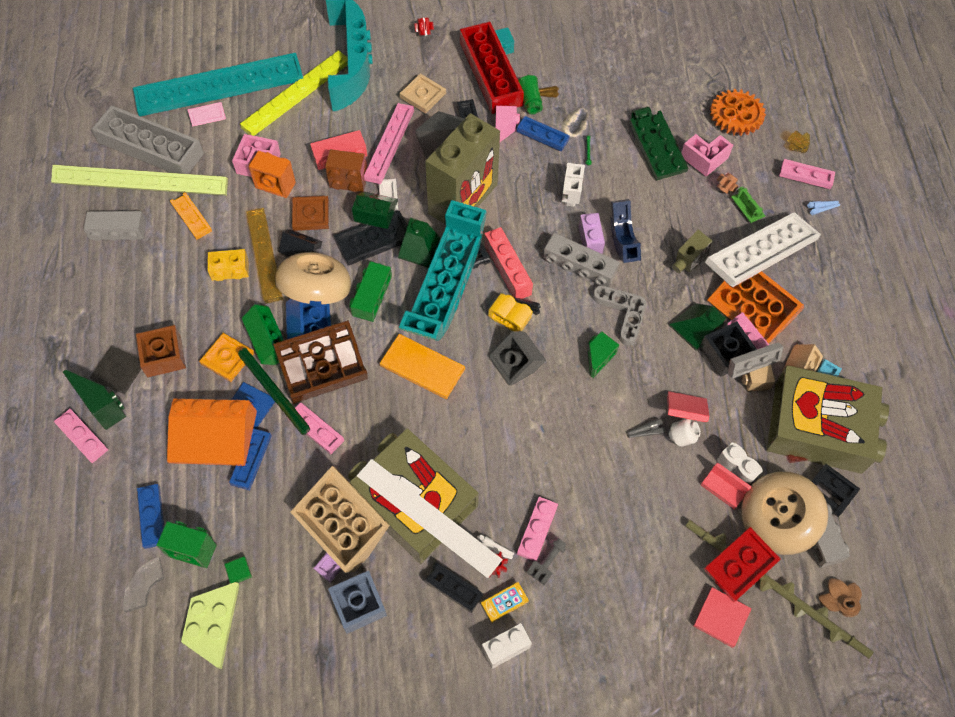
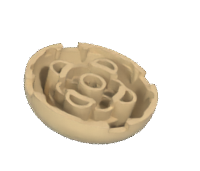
[275,252,351,304]
[741,471,828,555]

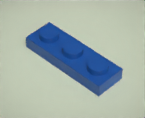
[517,116,570,152]
[229,429,272,491]
[137,484,164,549]

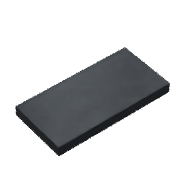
[334,210,407,266]

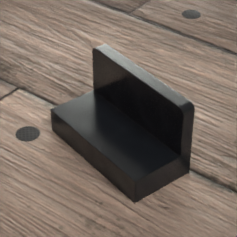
[278,229,323,257]

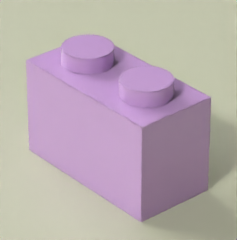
[579,213,605,254]

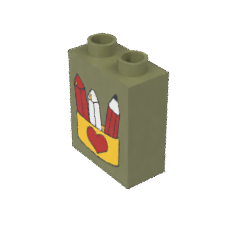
[425,113,500,225]
[766,365,889,474]
[348,428,479,564]

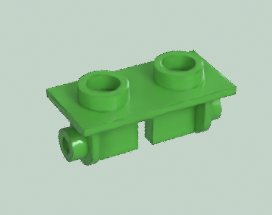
[731,187,765,223]

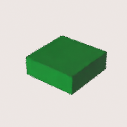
[224,556,252,584]

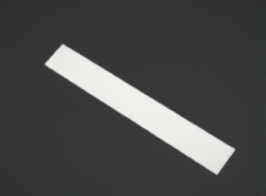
[357,459,503,578]

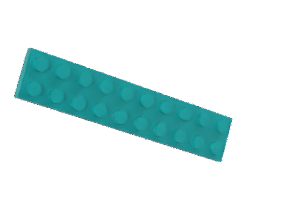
[133,53,304,117]

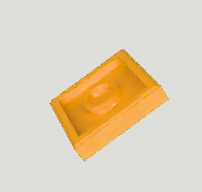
[199,333,254,382]

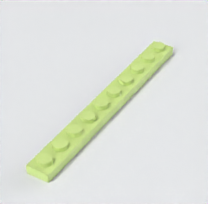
[51,165,228,196]

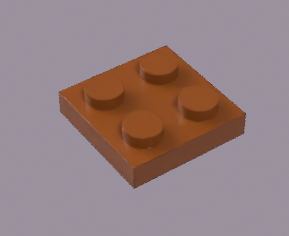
[292,196,329,231]

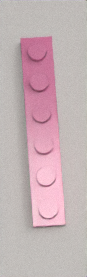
[364,103,414,184]

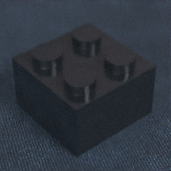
[700,321,757,377]

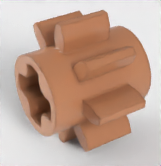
[716,172,739,194]

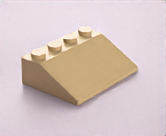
[291,466,390,572]

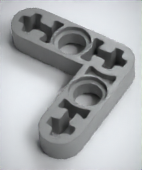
[593,286,646,346]

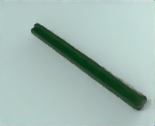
[238,348,310,435]

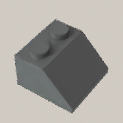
[489,331,546,386]

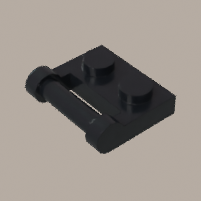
[812,464,860,517]

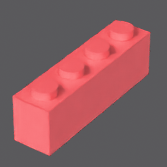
[484,227,533,299]

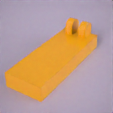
[170,192,212,240]

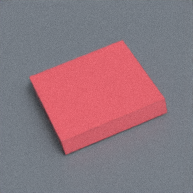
[667,391,709,422]
[693,587,751,648]

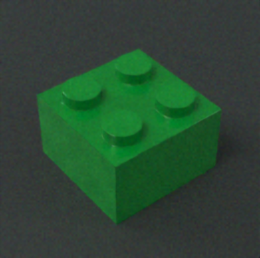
[156,521,217,569]

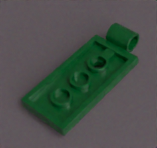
[629,106,689,181]

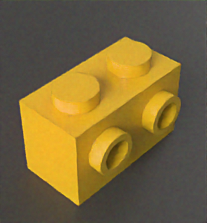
[208,249,249,281]

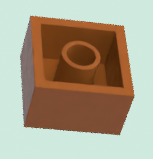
[325,149,367,192]
[136,325,186,378]

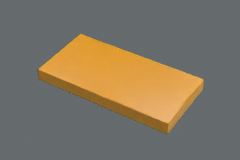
[380,334,465,400]

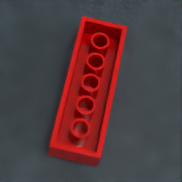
[460,22,524,114]

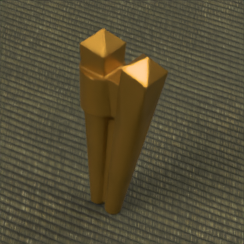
[539,86,559,98]

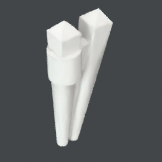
[477,535,514,559]

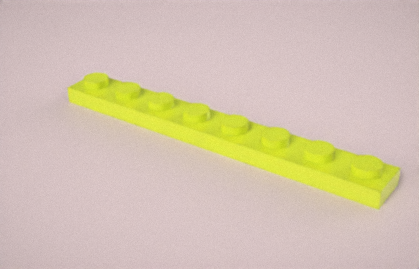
[240,50,348,136]

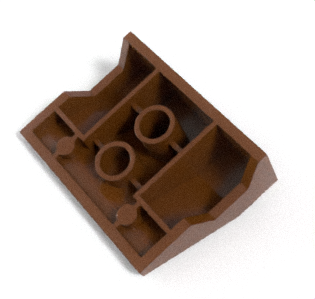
[273,320,368,404]

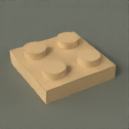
[400,73,446,114]

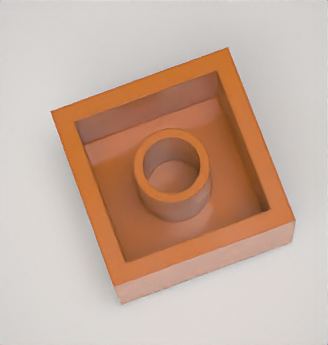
[249,150,296,198]

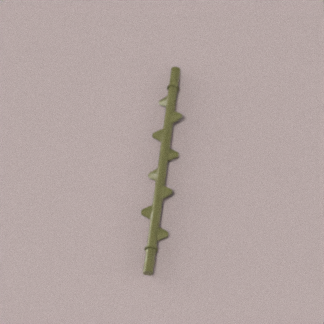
[686,520,874,659]

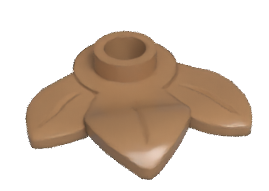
[818,578,862,617]

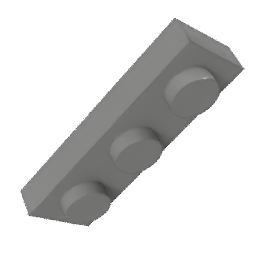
[728,342,784,379]

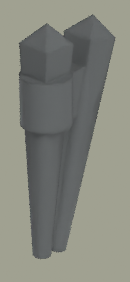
[627,419,666,438]

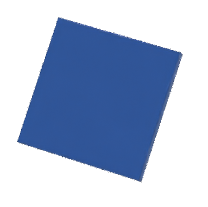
[231,382,275,429]

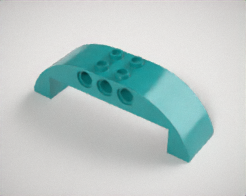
[326,0,373,111]
[399,200,487,341]

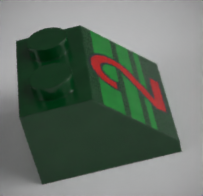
[352,192,398,229]

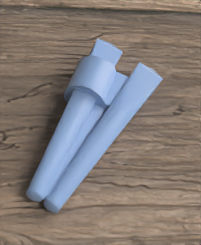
[807,201,840,216]

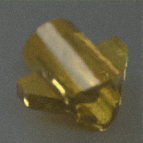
[788,131,810,153]

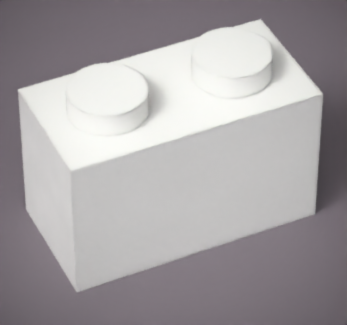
[482,623,532,669]

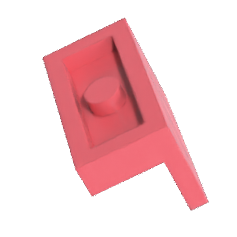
[701,463,751,510]

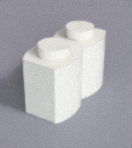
[717,443,763,485]

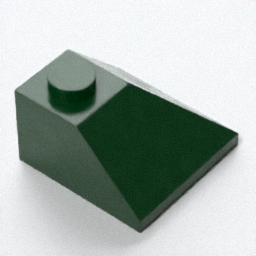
[398,217,440,268]
[669,303,727,351]

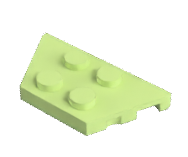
[181,582,239,669]

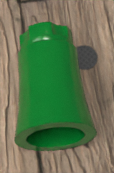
[518,75,543,115]

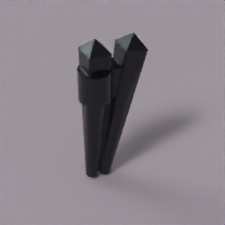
[513,297,541,315]

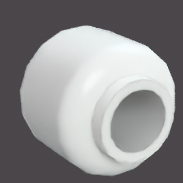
[669,419,700,447]

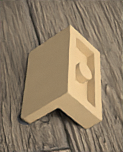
[783,344,823,372]

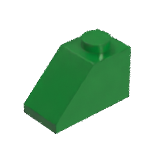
[588,331,619,378]

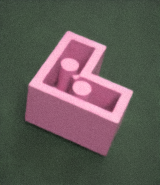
[232,134,281,177]
[682,134,733,176]

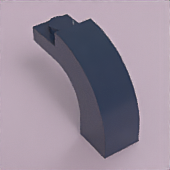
[610,199,641,263]

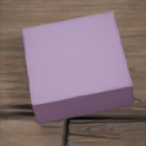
[313,553,341,583]

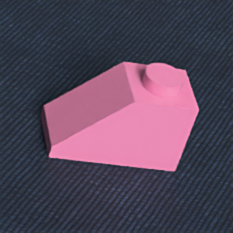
[496,106,520,142]

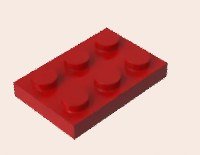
[703,527,781,602]

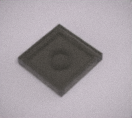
[90,346,141,395]

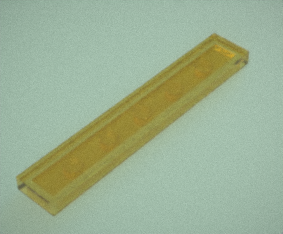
[246,208,283,304]

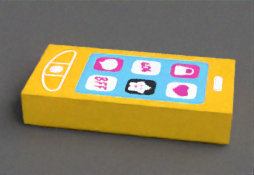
[481,582,529,623]

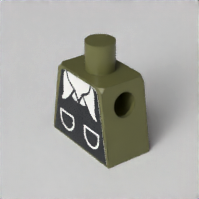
[672,229,712,273]

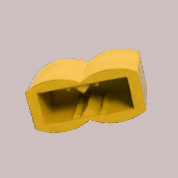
[488,293,533,331]

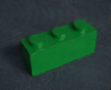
[349,261,392,322]
[242,304,284,365]

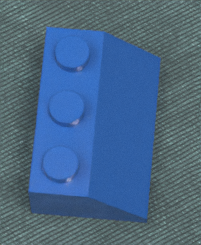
[286,299,331,340]

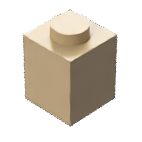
[742,365,775,392]

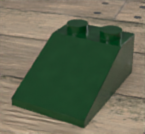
[63,370,126,430]

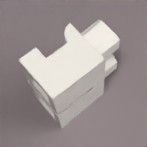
[562,163,585,207]

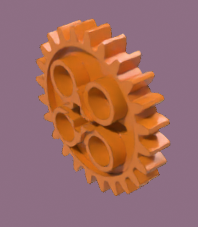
[710,89,766,136]

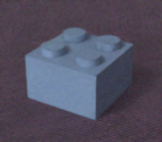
[328,570,387,634]

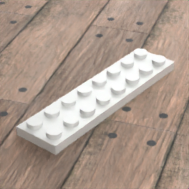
[705,212,821,287]

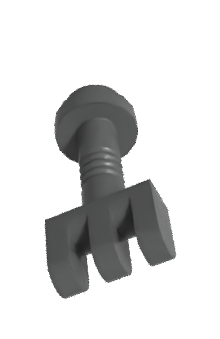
[527,538,566,585]

